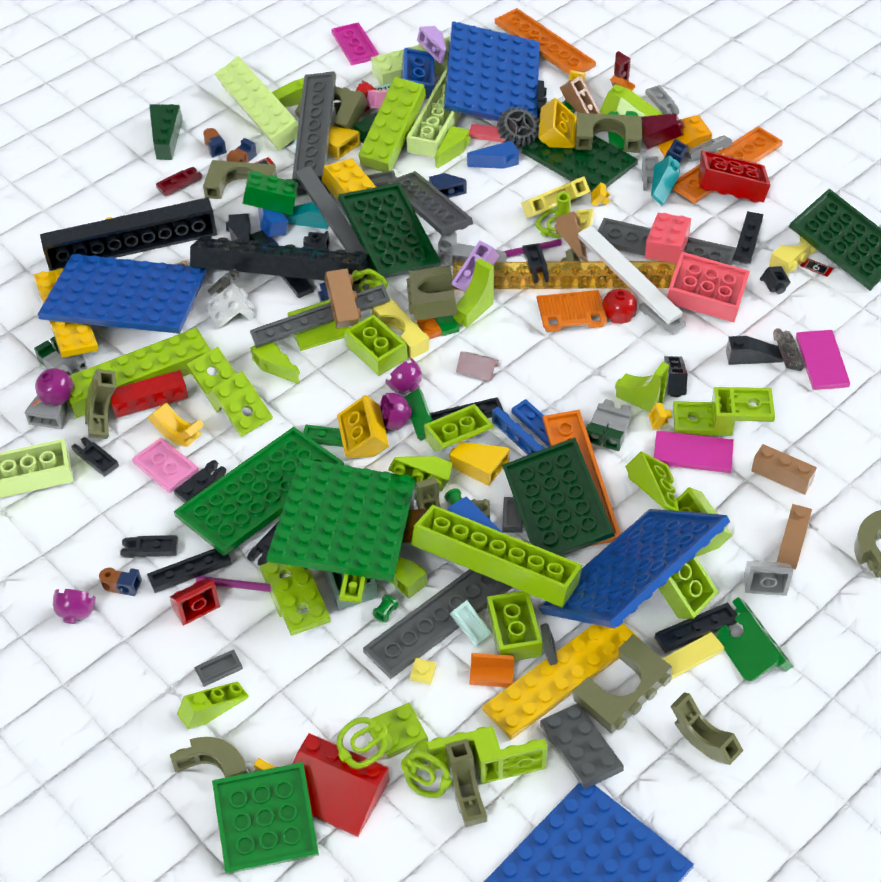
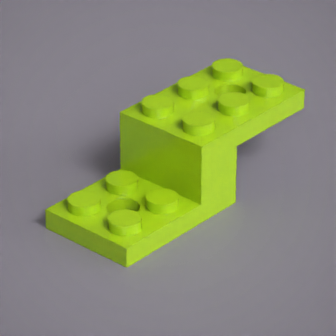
[186,347,273,438]
[673,387,775,436]
[260,562,331,636]
[427,726,547,785]

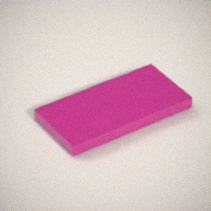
[331,22,379,66]
[795,330,850,390]
[654,431,734,473]

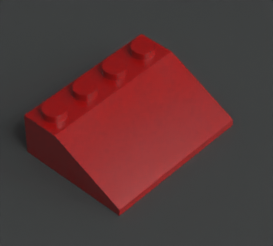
[698,150,771,203]
[292,733,390,837]

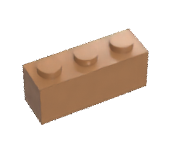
[324,269,361,329]
[751,444,817,495]

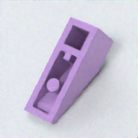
[416,26,446,64]
[451,240,500,292]

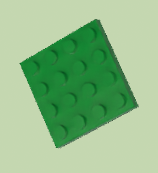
[212,762,319,874]

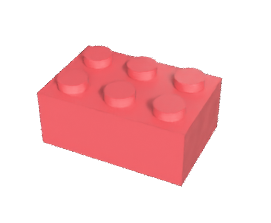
[645,212,692,264]

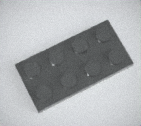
[540,703,624,790]

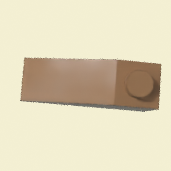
[559,76,601,114]
[554,211,588,264]
[776,504,812,570]

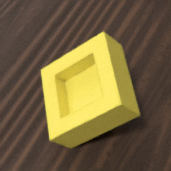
[410,658,436,685]

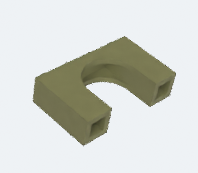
[295,85,368,130]
[575,113,642,153]
[203,160,277,199]
[406,265,457,321]
[573,634,672,734]

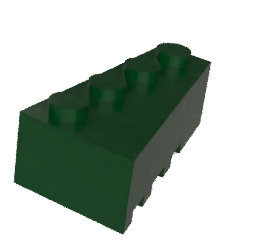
[149,104,183,160]

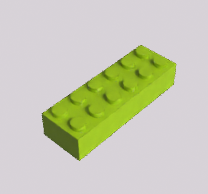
[358,77,426,172]

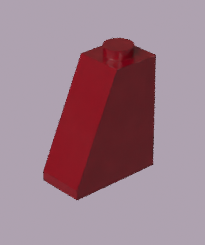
[642,113,685,149]

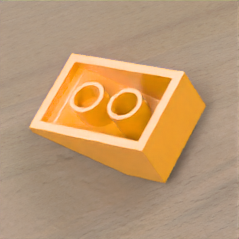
[657,115,712,157]

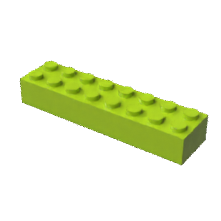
[67,327,211,418]
[411,505,583,607]

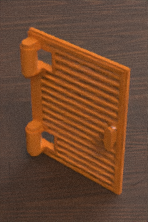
[536,290,607,332]

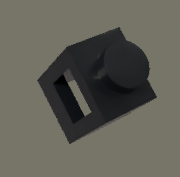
[303,231,330,250]
[759,266,791,295]

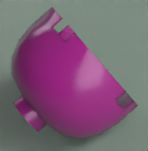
[385,358,422,394]
[35,368,75,406]
[380,393,412,431]
[52,589,96,624]

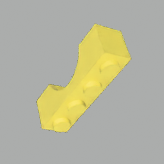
[520,176,590,218]
[769,236,817,275]
[371,297,430,359]

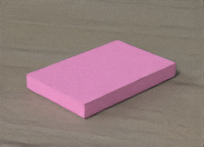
[132,437,199,494]

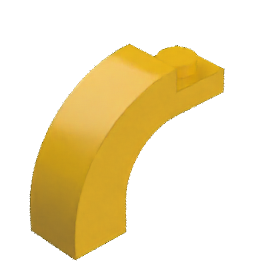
[147,403,204,447]

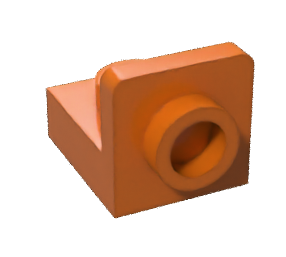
[610,76,635,91]
[417,318,442,339]

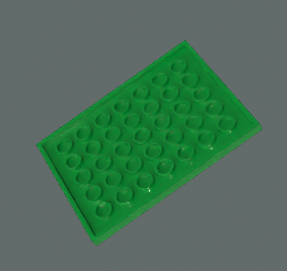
[267,459,416,582]

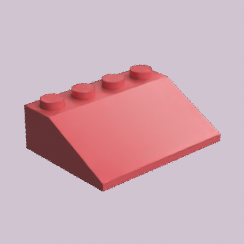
[667,251,750,323]

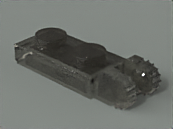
[207,268,240,296]
[773,328,805,371]

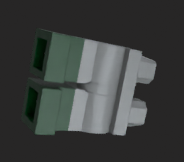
[34,337,87,375]
[586,399,631,451]

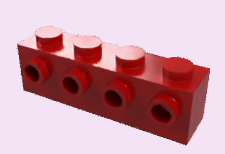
[110,370,189,418]

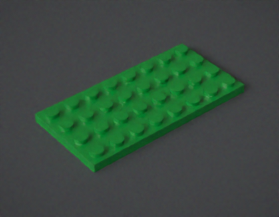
[174,426,344,556]

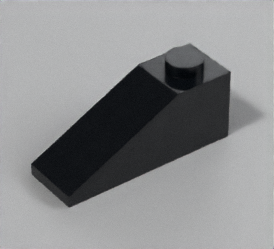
[226,213,251,242]
[726,336,784,365]
[664,356,688,397]

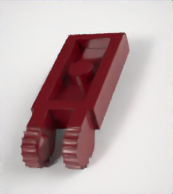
[156,166,203,197]

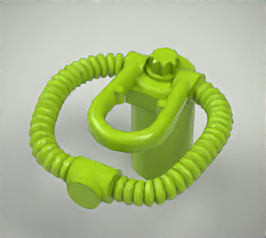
[535,192,571,238]
[352,269,388,292]
[336,717,394,769]
[401,741,453,798]

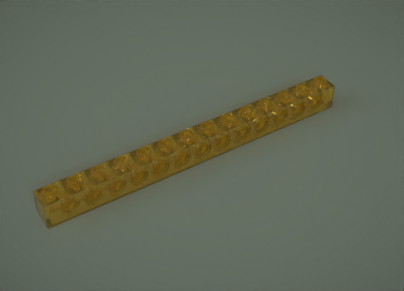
[453,261,677,289]

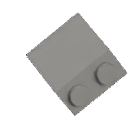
[744,561,793,596]

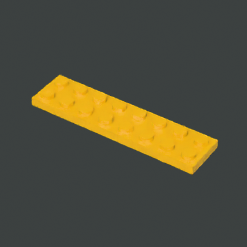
[33,268,98,358]
[482,623,640,740]

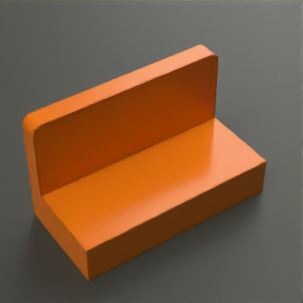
[469,653,514,688]

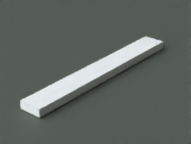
[578,225,683,325]

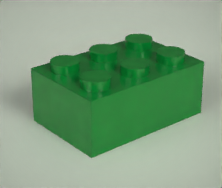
[242,171,298,215]

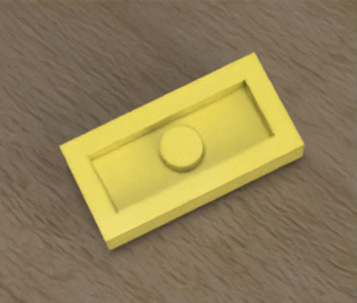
[576,208,595,231]

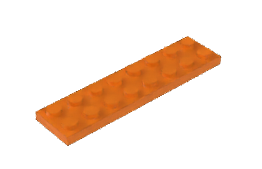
[494,8,596,75]
[673,126,783,204]
[542,409,621,547]

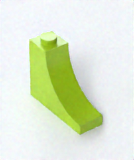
[453,258,494,328]
[615,362,669,412]

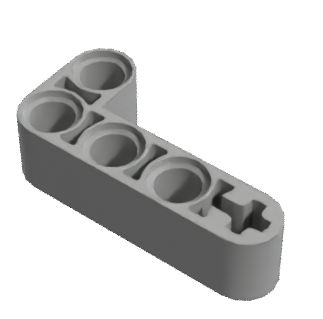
[438,231,507,273]

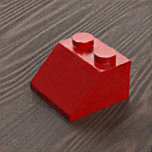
[169,578,220,626]

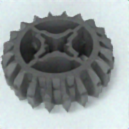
[497,106,539,148]

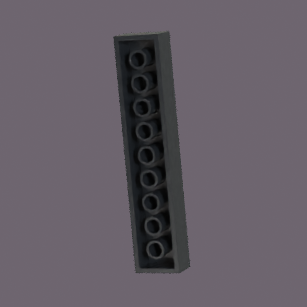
[40,197,217,271]
[190,236,368,284]

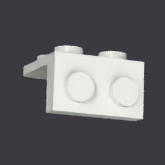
[207,284,255,328]

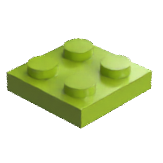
[371,702,428,759]

